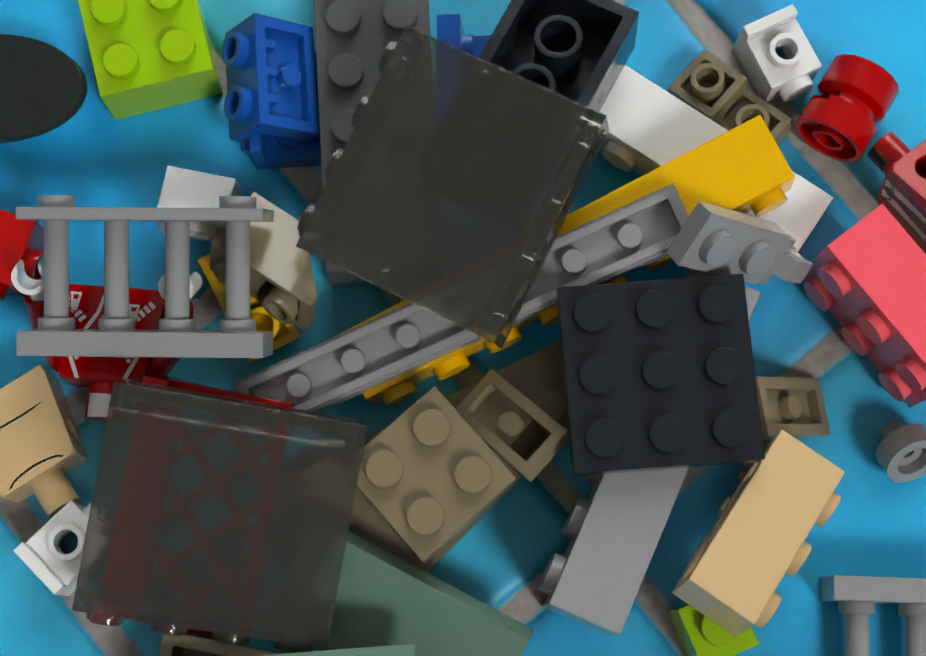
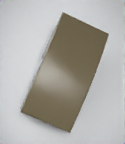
[668,49,792,145]

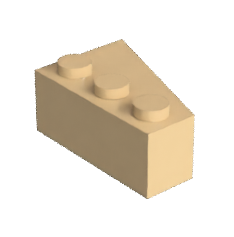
[672,429,845,637]

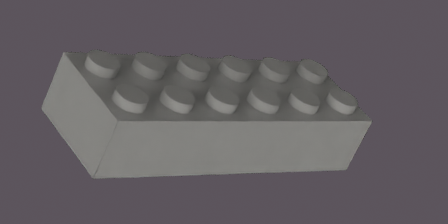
[537,268,761,636]

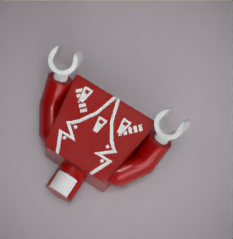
[11,257,202,422]

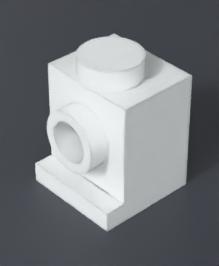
[733,4,822,102]
[155,166,243,241]
[13,500,115,596]

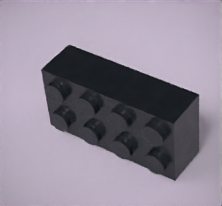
[419,0,639,239]

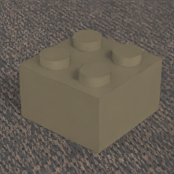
[341,386,517,565]

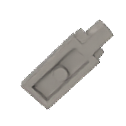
[666,201,814,285]

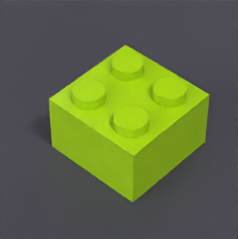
[78,0,223,120]

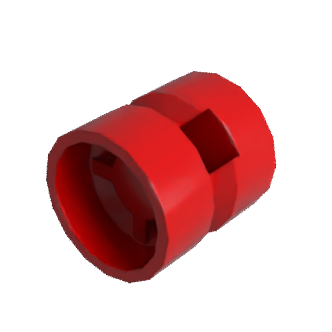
[795,54,899,162]

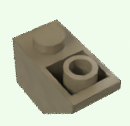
[210,192,318,332]

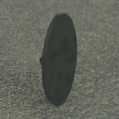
[0,34,88,143]

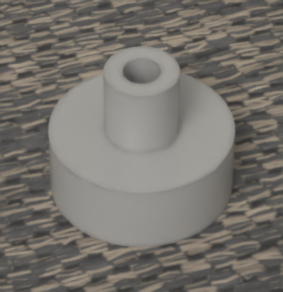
[876,421,926,483]

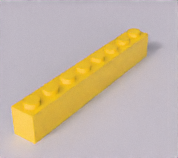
[335,115,795,407]

